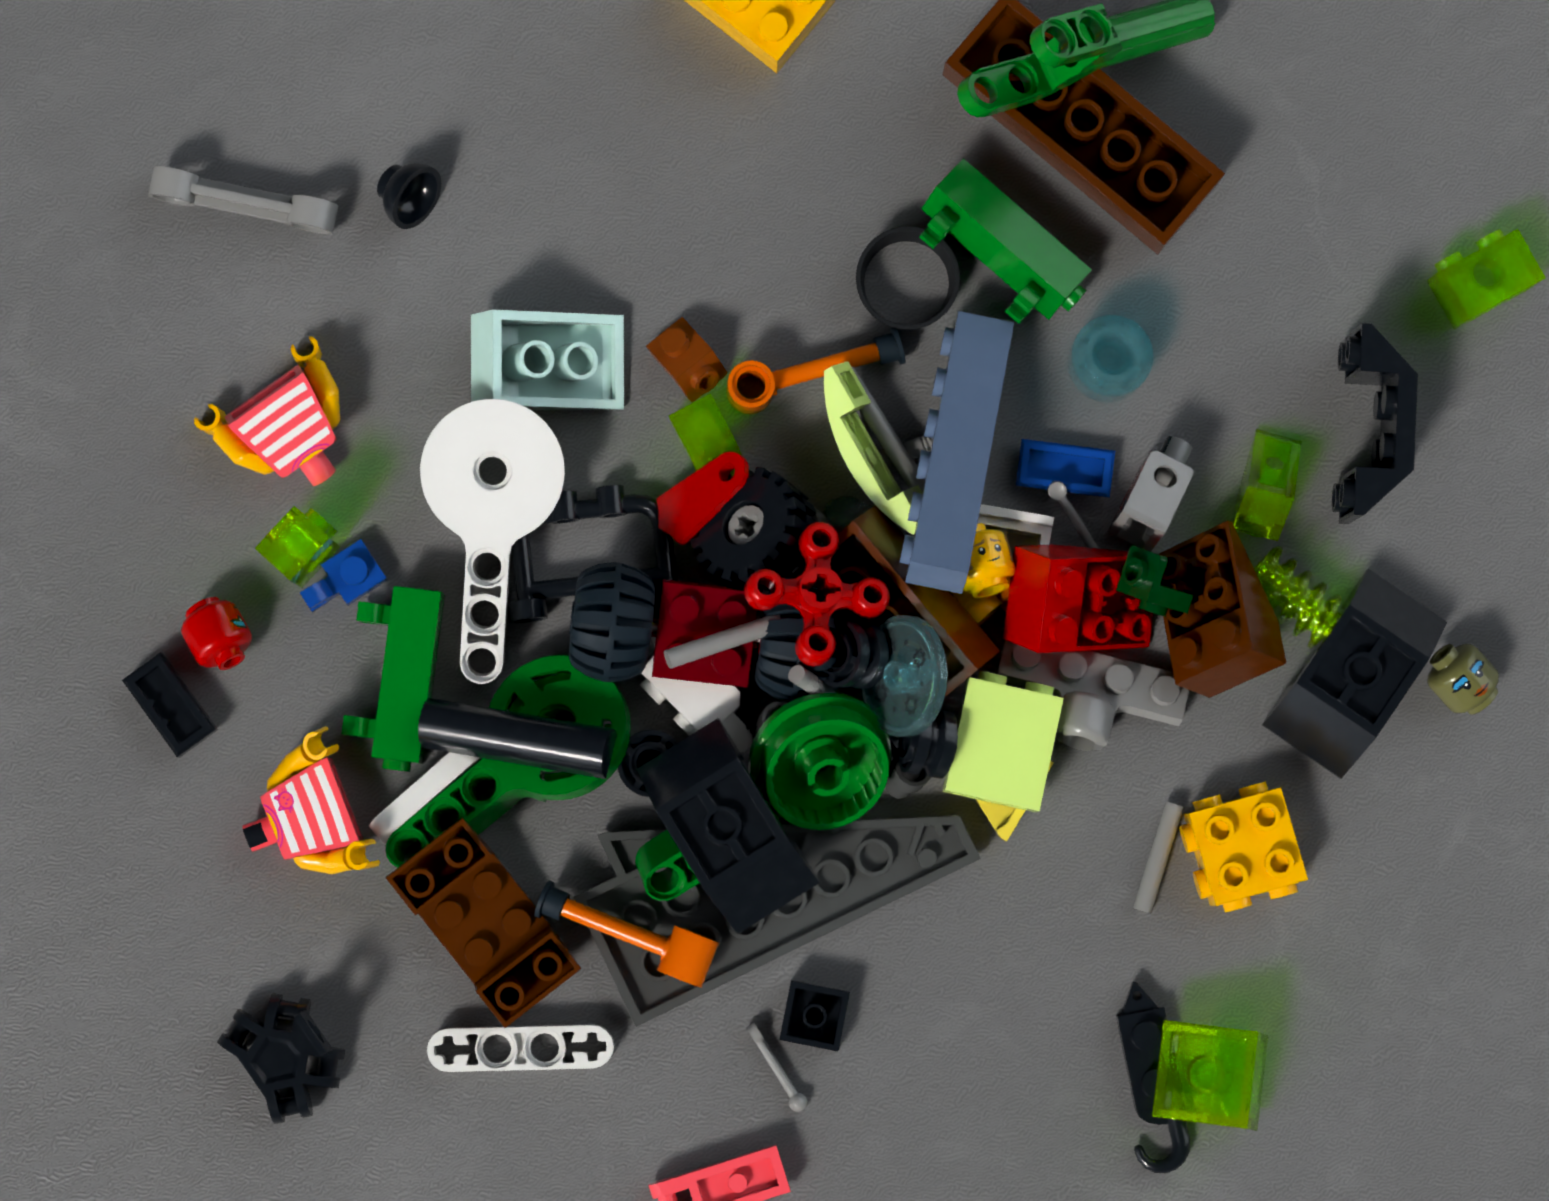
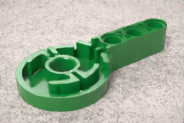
[386,655,631,868]

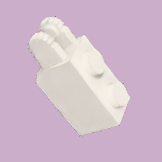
[640,656,754,754]

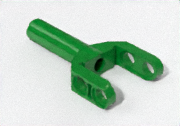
[957,0,1215,118]

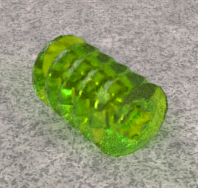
[1254,546,1343,649]

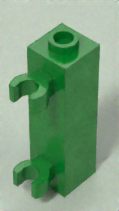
[919,158,1092,324]
[341,586,445,772]

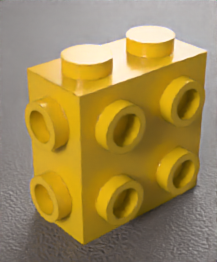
[1179,781,1308,913]

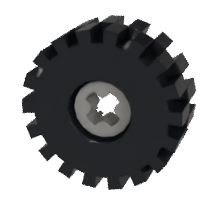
[691,467,817,593]

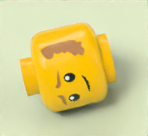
[963,523,1016,598]

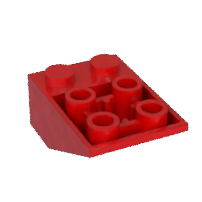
[1003,544,1160,653]

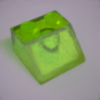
[1152,1020,1268,1131]

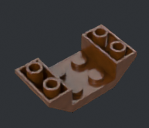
[386,817,581,1028]

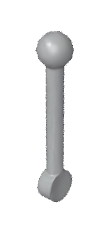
[1048,481,1099,548]
[746,1023,807,1112]

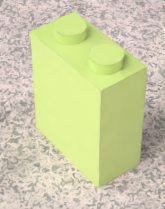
[942,671,1064,812]

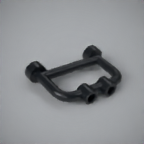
[508,485,684,623]

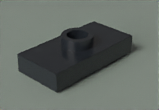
[122,652,218,758]

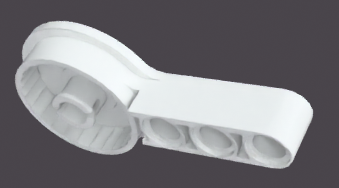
[420,399,565,684]

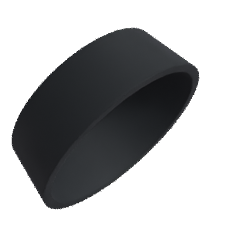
[856,226,960,330]

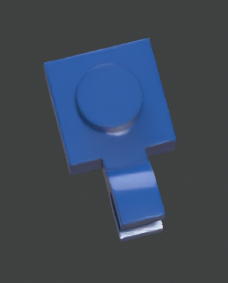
[300,539,387,613]

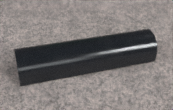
[418,698,617,779]

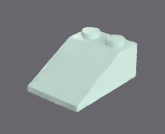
[471,310,624,410]

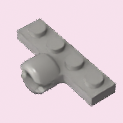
[996,639,1189,751]

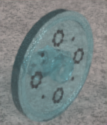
[862,615,948,737]

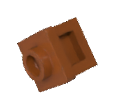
[646,317,727,402]

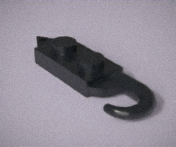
[1116,981,1190,1174]

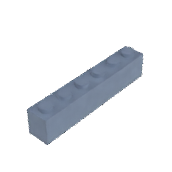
[899,311,1014,594]

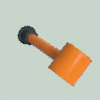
[726,327,906,414]
[535,880,719,988]

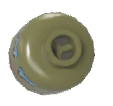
[1427,644,1499,715]

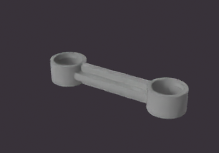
[148,166,339,235]

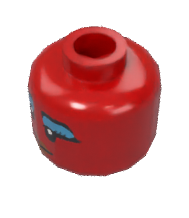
[181,597,252,670]

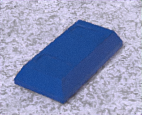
[1016,439,1115,498]

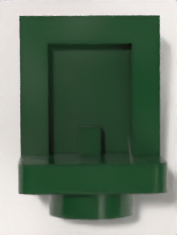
[1116,546,1194,617]

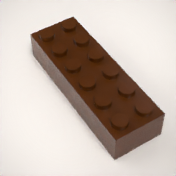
[942,0,1225,255]

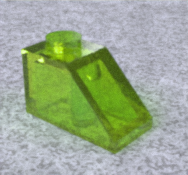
[668,394,742,476]
[1233,429,1302,541]

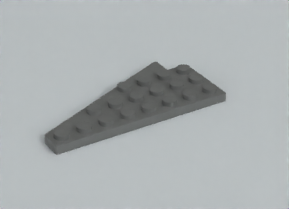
[574,816,981,1027]

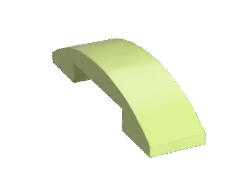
[824,361,922,535]

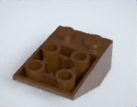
[1159,520,1286,698]

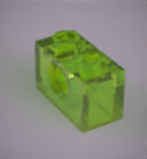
[1427,229,1546,330]
[255,506,341,588]

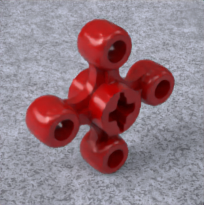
[744,522,890,667]

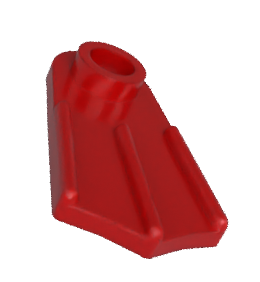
[656,451,749,545]

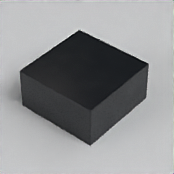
[779,980,850,1052]

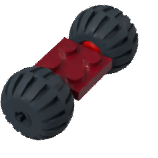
[569,562,842,702]

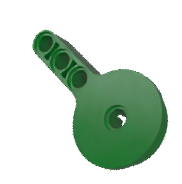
[635,693,891,901]

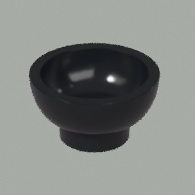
[377,163,441,229]

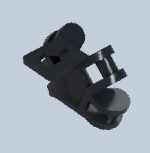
[217,993,345,1124]

